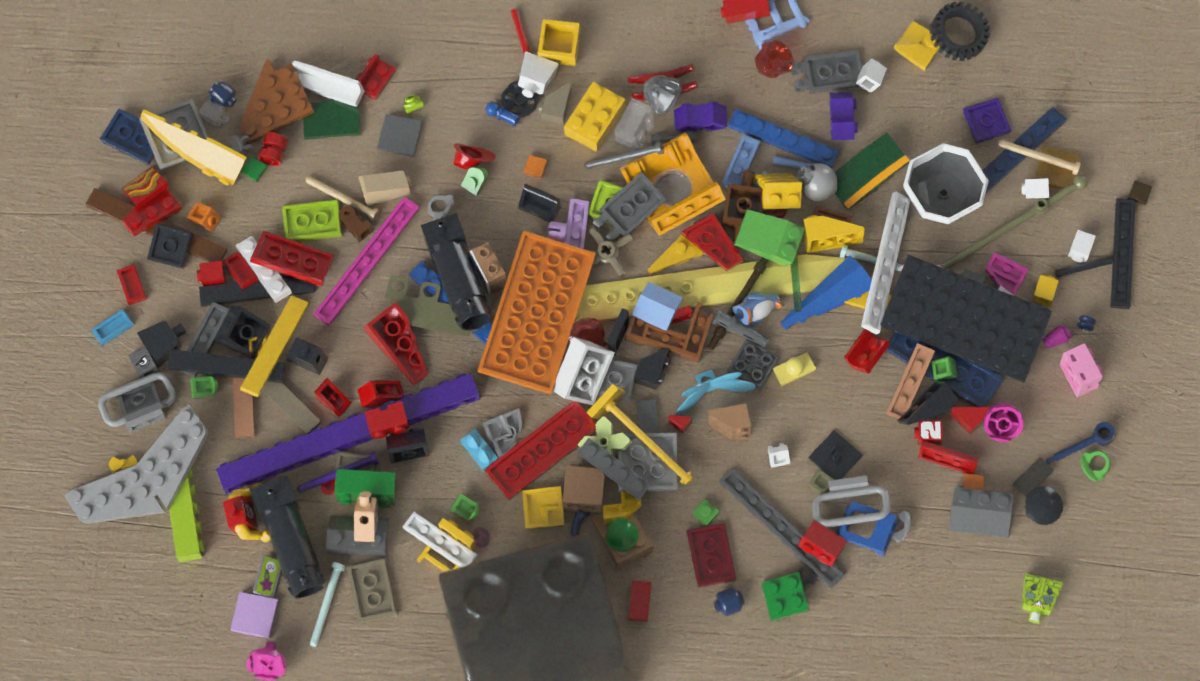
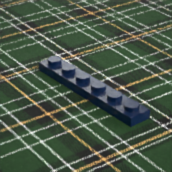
[982,106,1067,193]

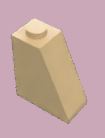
[358,171,412,207]

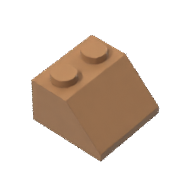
[708,403,751,441]

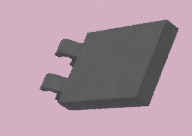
[791,50,862,94]
[593,172,667,242]

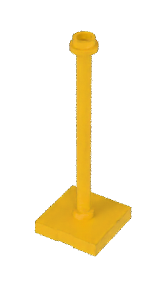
[587,384,694,486]

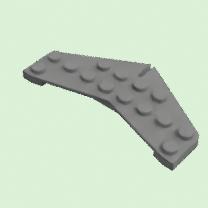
[64,405,208,524]

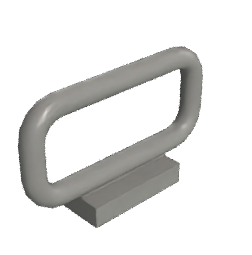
[98,372,176,433]
[812,475,891,527]

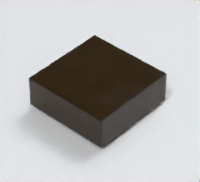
[1128,180,1153,205]

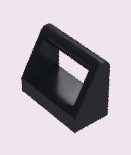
[518,183,561,223]

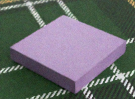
[230,592,278,638]

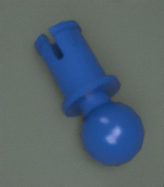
[485,102,520,127]

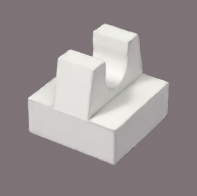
[768,443,790,468]

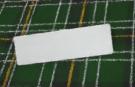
[292,60,364,107]

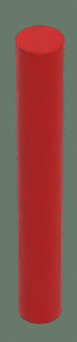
[511,9,531,54]

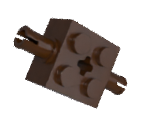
[722,170,763,244]

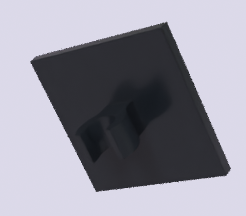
[808,430,863,480]

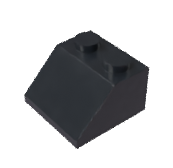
[214,306,271,358]
[386,428,430,464]

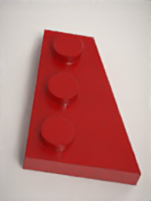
[123,188,182,237]

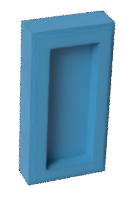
[91,309,134,346]

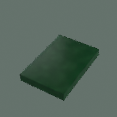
[303,100,361,140]

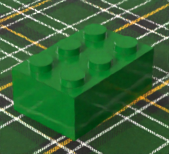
[335,469,397,508]

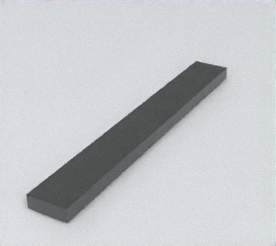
[719,467,845,589]

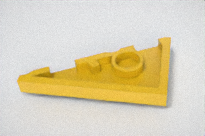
[648,223,705,274]

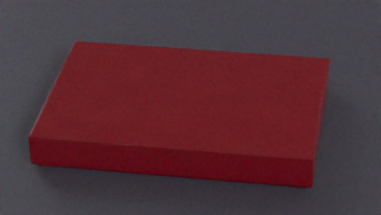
[686,523,736,588]

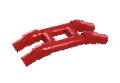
[628,64,698,101]

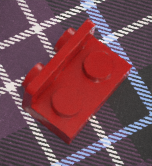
[356,54,396,100]
[844,329,890,374]

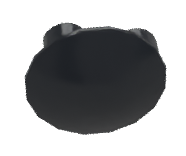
[1025,486,1063,525]

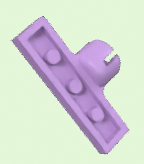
[546,199,589,249]

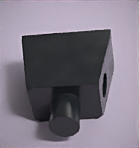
[137,321,186,367]
[287,337,328,375]

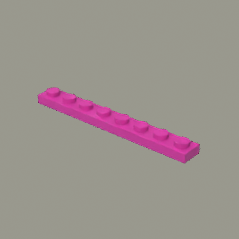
[314,197,420,326]

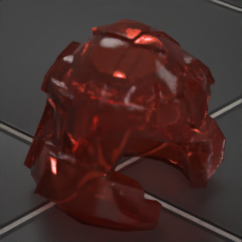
[754,39,794,78]
[568,318,607,347]

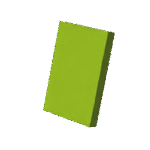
[282,199,342,242]

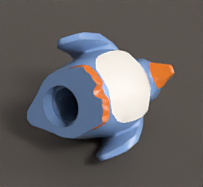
[732,292,782,327]

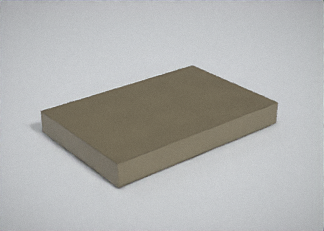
[347,558,397,624]

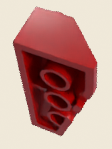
[362,302,428,386]

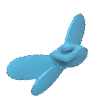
[675,370,756,416]

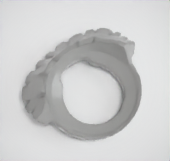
[428,194,454,220]
[892,511,911,542]

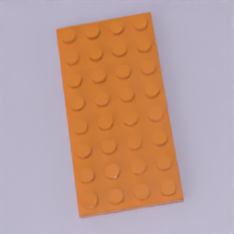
[477,231,596,395]

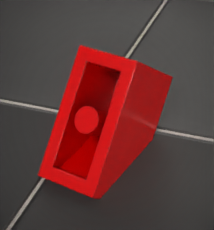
[357,380,404,407]

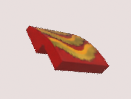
[121,166,170,209]

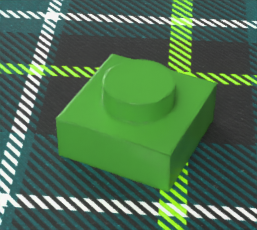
[692,499,720,526]

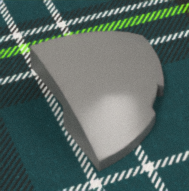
[480,408,522,458]

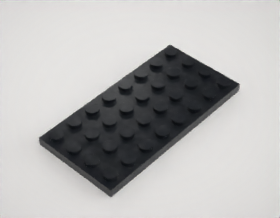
[880,255,1053,383]

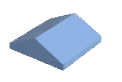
[632,282,683,331]

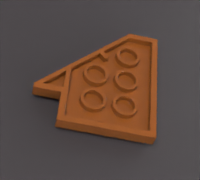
[239,59,314,145]

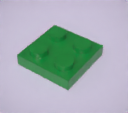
[761,572,810,621]

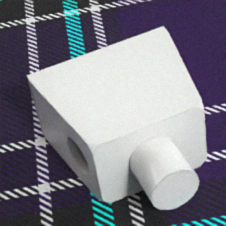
[518,51,559,97]

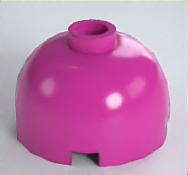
[984,403,1023,442]

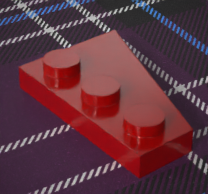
[681,213,743,271]

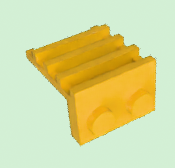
[754,173,802,209]
[417,518,476,583]

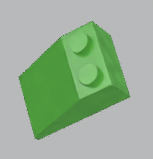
[734,209,805,267]

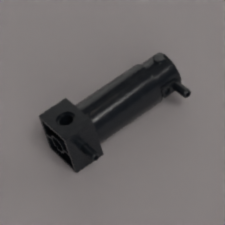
[421,213,491,331]
[250,475,325,599]

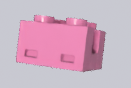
[1059,343,1103,398]

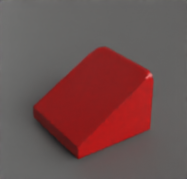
[668,415,692,433]

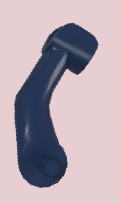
[569,510,590,553]

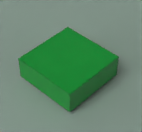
[241,156,267,182]

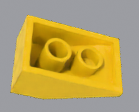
[803,215,865,253]

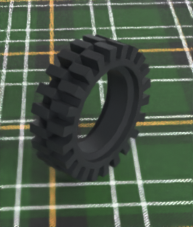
[930,2,990,61]

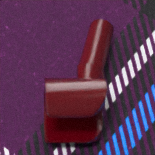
[762,209,787,219]

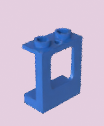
[837,501,898,557]

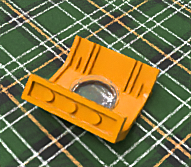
[619,132,726,236]

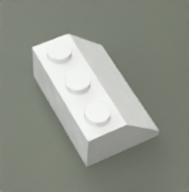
[553,337,615,405]

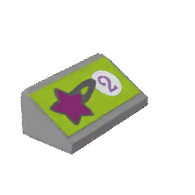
[253,555,281,599]

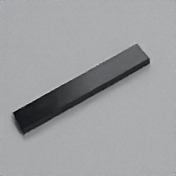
[1110,198,1135,309]
[199,276,315,307]
[167,349,285,383]

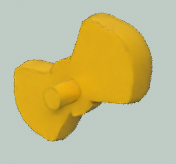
[109,455,138,473]

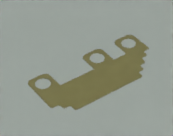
[385,276,492,336]

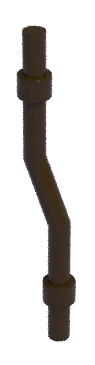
[707,257,769,350]

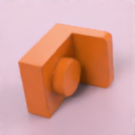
[187,202,221,232]

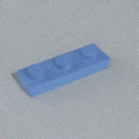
[721,135,760,188]

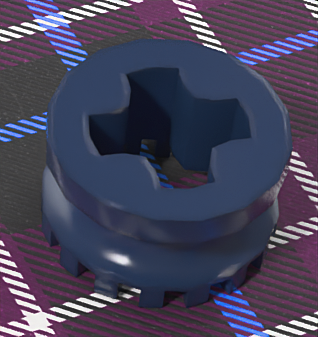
[1077,315,1096,331]

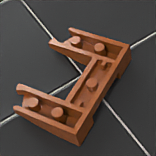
[625,292,713,363]

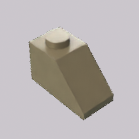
[538,83,572,125]

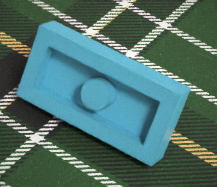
[460,429,499,472]

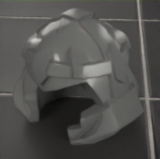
[643,75,682,115]

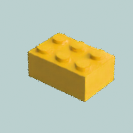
[564,82,626,152]

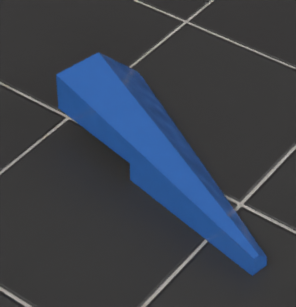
[780,255,872,330]

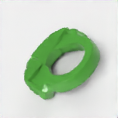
[1081,451,1111,481]

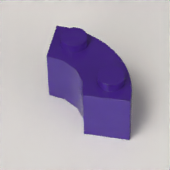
[829,92,858,140]
[674,101,728,132]

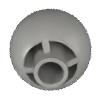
[797,163,837,201]

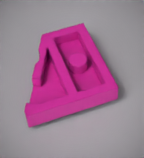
[985,252,1029,296]

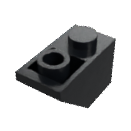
[634,348,671,390]

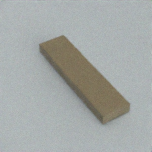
[262,382,321,435]

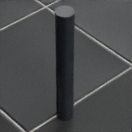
[1055,256,1112,278]

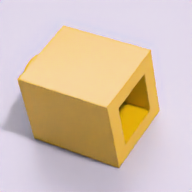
[1032,275,1059,307]

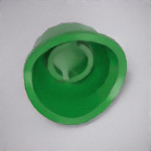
[605,518,639,552]

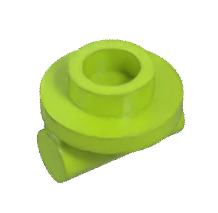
[403,94,424,114]

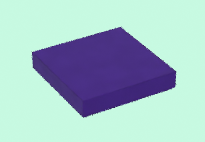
[962,98,1011,144]

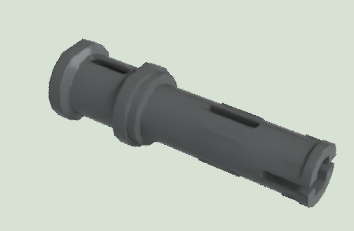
[712,308,769,348]

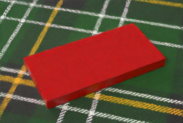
[250,231,335,287]

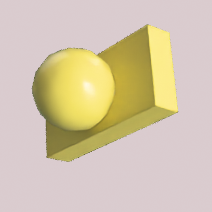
[773,352,816,387]

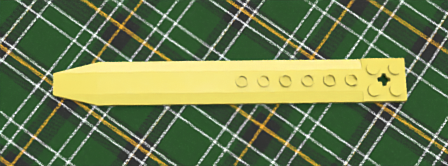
[574,254,845,325]

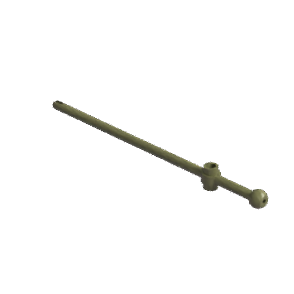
[940,175,1088,269]

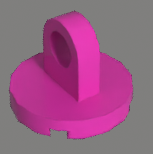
[246,641,287,680]

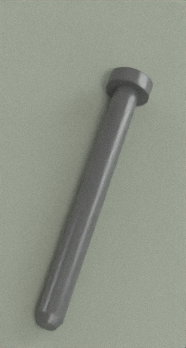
[584,141,664,169]

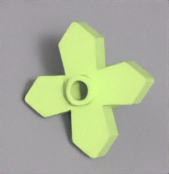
[578,416,632,456]

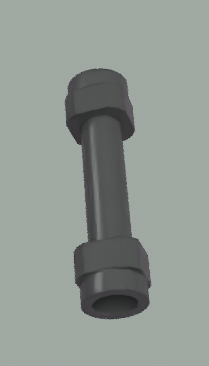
[651,130,697,146]

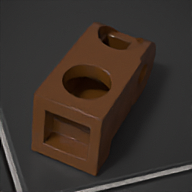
[339,206,374,243]

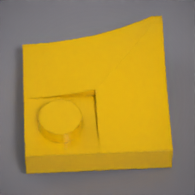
[894,21,940,71]
[522,486,564,529]

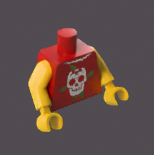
[223,483,270,542]

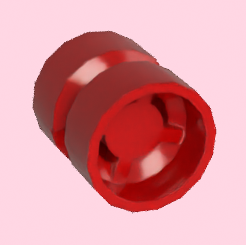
[258,132,289,166]

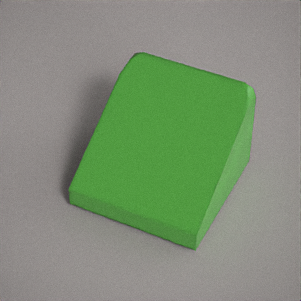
[932,356,957,380]

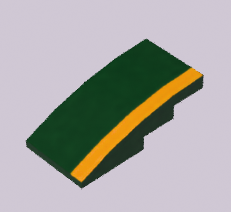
[835,133,910,210]

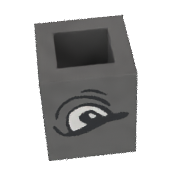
[129,347,159,378]

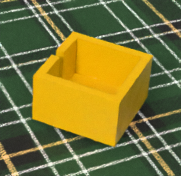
[538,19,580,66]

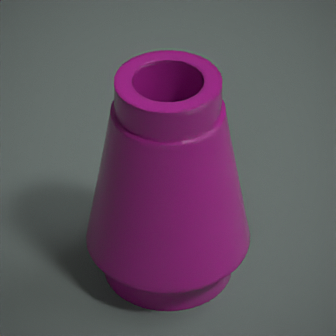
[1042,324,1072,349]

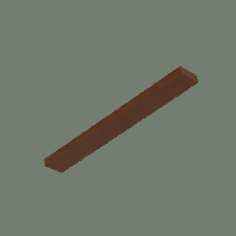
[86,188,227,262]

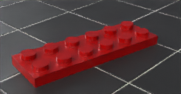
[484,401,597,501]

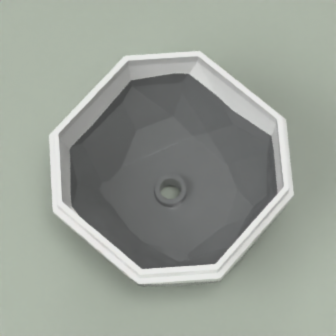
[903,143,989,224]

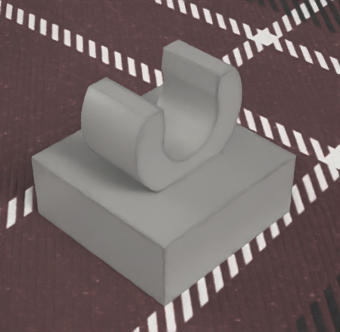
[229,135,253,157]

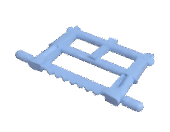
[746,0,810,59]

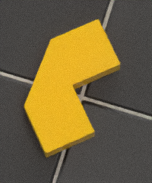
[602,492,641,524]

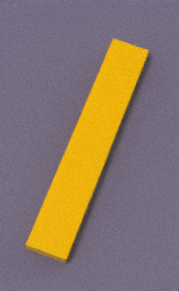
[241,295,309,397]

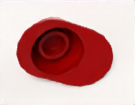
[453,143,496,170]

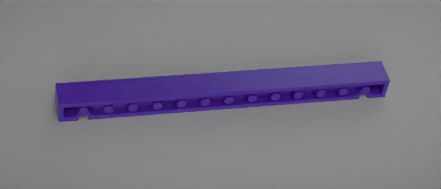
[216,373,480,495]

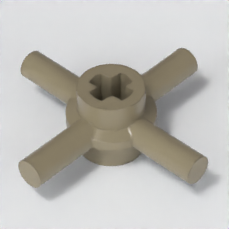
[589,227,633,277]

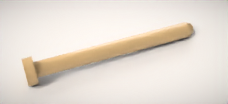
[999,140,1081,175]
[305,176,380,222]

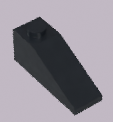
[897,381,959,425]

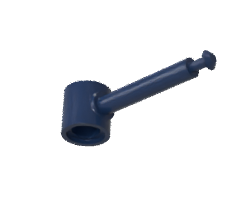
[1046,422,1114,465]

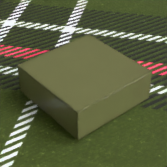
[808,469,835,494]

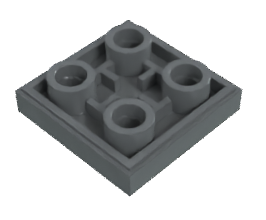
[727,339,780,391]

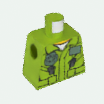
[1022,574,1063,624]

